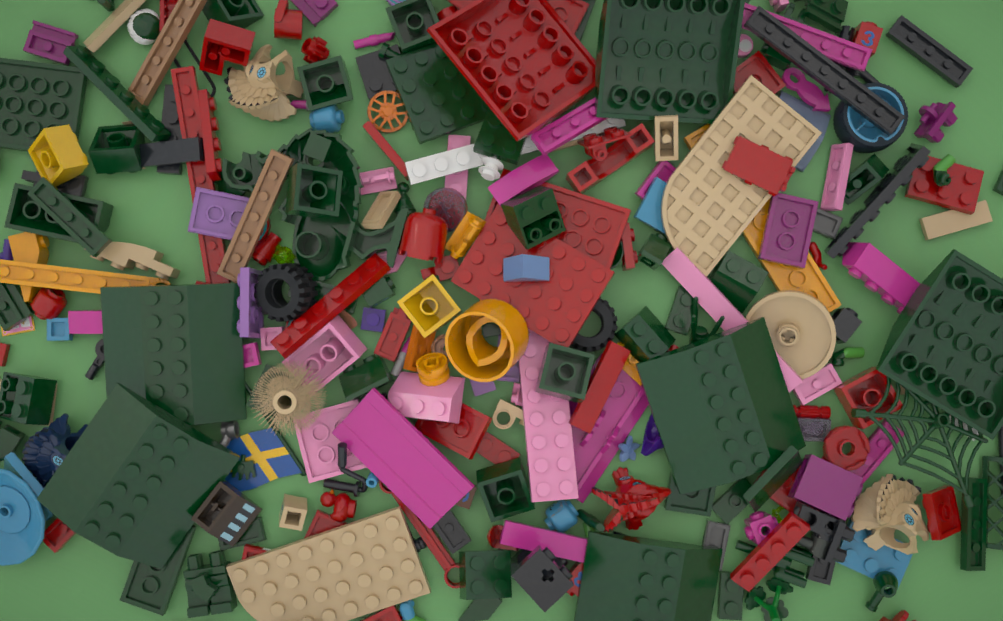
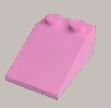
[282,315,367,394]

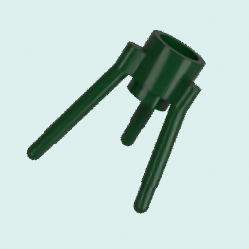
[689,297,725,344]

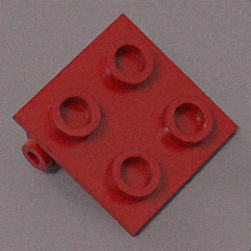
[577,126,632,161]

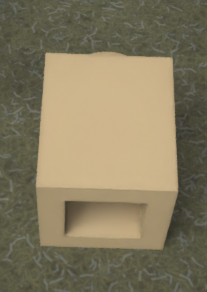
[279,494,307,531]

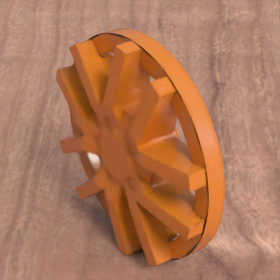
[367,90,408,133]

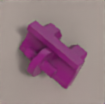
[914,102,958,143]

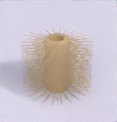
[249,360,327,436]

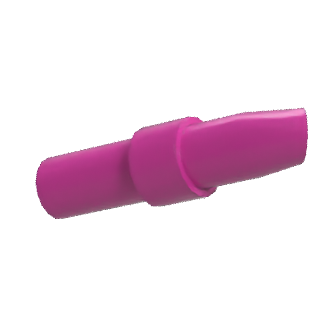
[353,32,395,49]

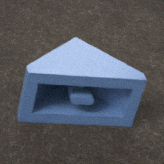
[503,254,550,282]

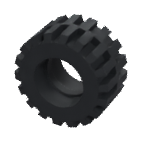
[254,263,318,322]
[571,297,618,352]

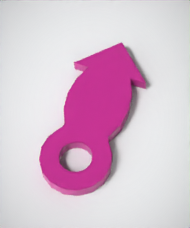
[782,67,831,112]

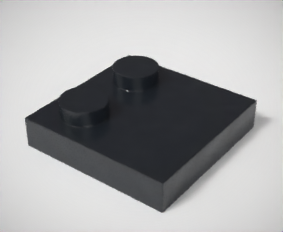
[356,44,401,101]

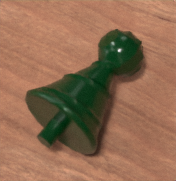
[394,182,416,214]

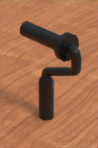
[323,442,368,497]

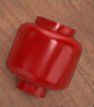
[31,288,67,320]

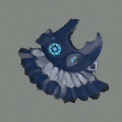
[22,413,88,488]

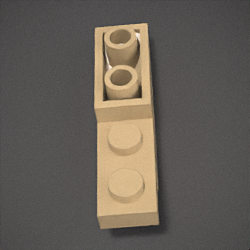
[90,242,180,280]

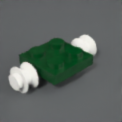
[473,109,527,181]

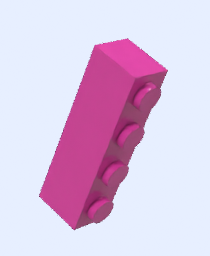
[842,242,920,314]

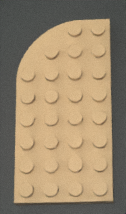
[661,75,822,277]
[226,506,431,621]

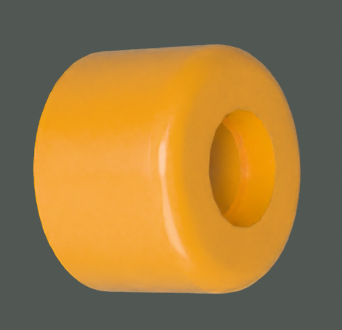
[445,299,529,382]

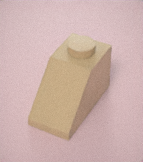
[654,115,678,161]

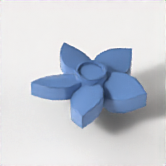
[618,435,640,462]

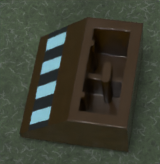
[191,481,263,547]

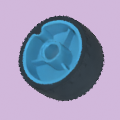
[833,82,908,153]

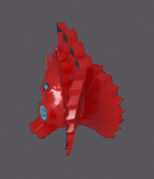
[591,467,671,533]

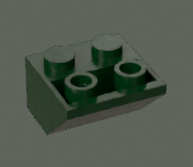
[501,186,566,249]
[0,372,57,425]

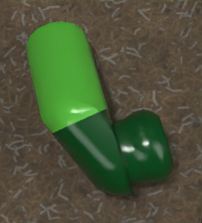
[933,154,956,186]
[830,347,865,367]

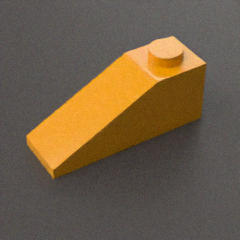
[8,232,49,303]

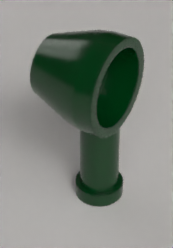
[865,571,898,612]

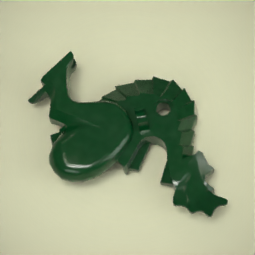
[214,128,412,281]

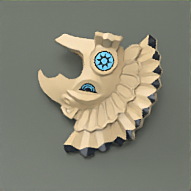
[224,44,304,122]
[851,474,929,555]

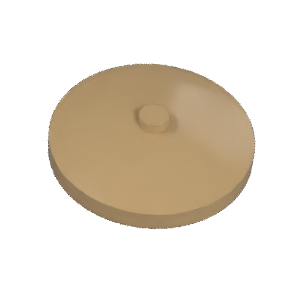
[745,290,836,379]

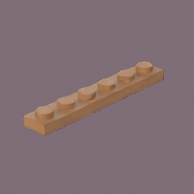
[128,0,207,106]
[217,149,295,283]

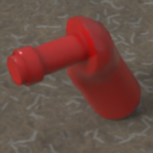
[809,242,827,270]

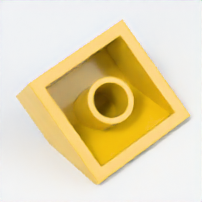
[28,124,89,187]
[397,274,462,338]

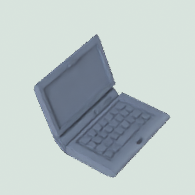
[779,91,831,172]

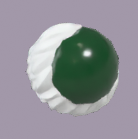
[127,9,160,45]

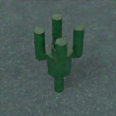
[735,540,815,588]

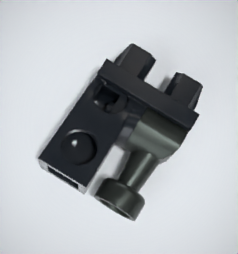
[793,502,855,563]

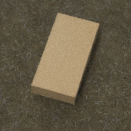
[361,191,401,229]

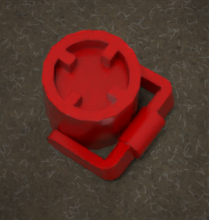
[274,0,303,40]

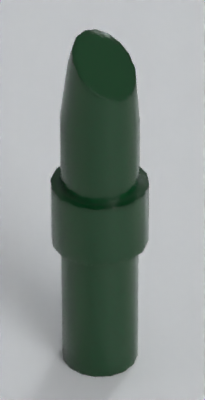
[577,509,605,532]

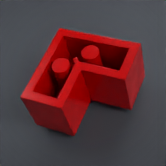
[199,19,256,76]

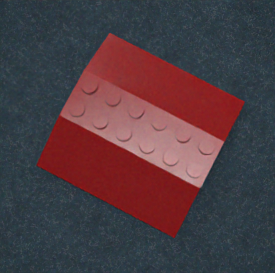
[427,0,596,141]

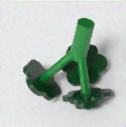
[744,577,794,621]

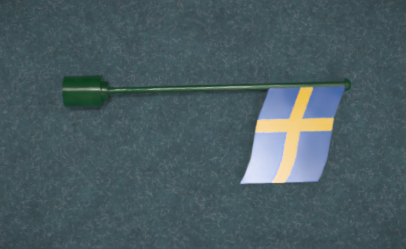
[225,381,307,492]

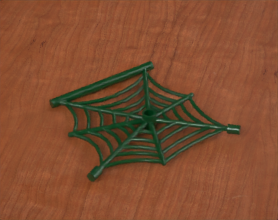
[851,376,988,508]

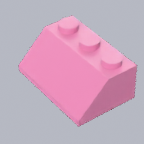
[387,371,465,424]

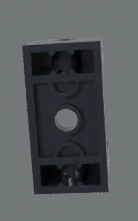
[511,545,574,612]

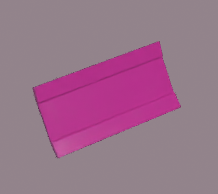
[527,353,649,503]
[332,388,475,529]

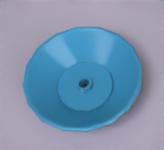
[0,468,46,566]

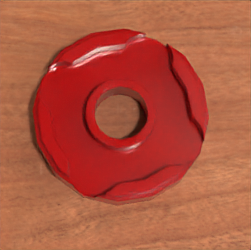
[823,425,870,471]

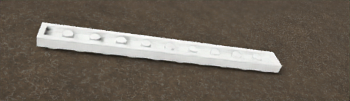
[405,118,626,185]

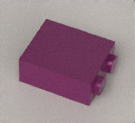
[788,454,863,521]

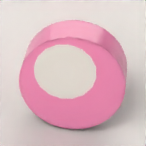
[738,34,753,58]

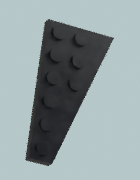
[825,143,931,259]

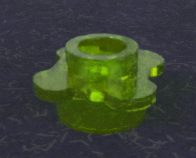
[273,244,295,264]

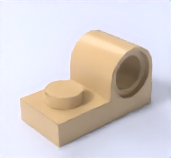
[493,398,524,429]

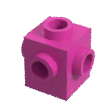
[743,511,778,545]

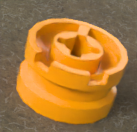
[416,352,450,386]

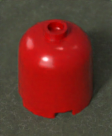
[398,208,448,263]

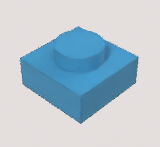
[47,318,73,341]

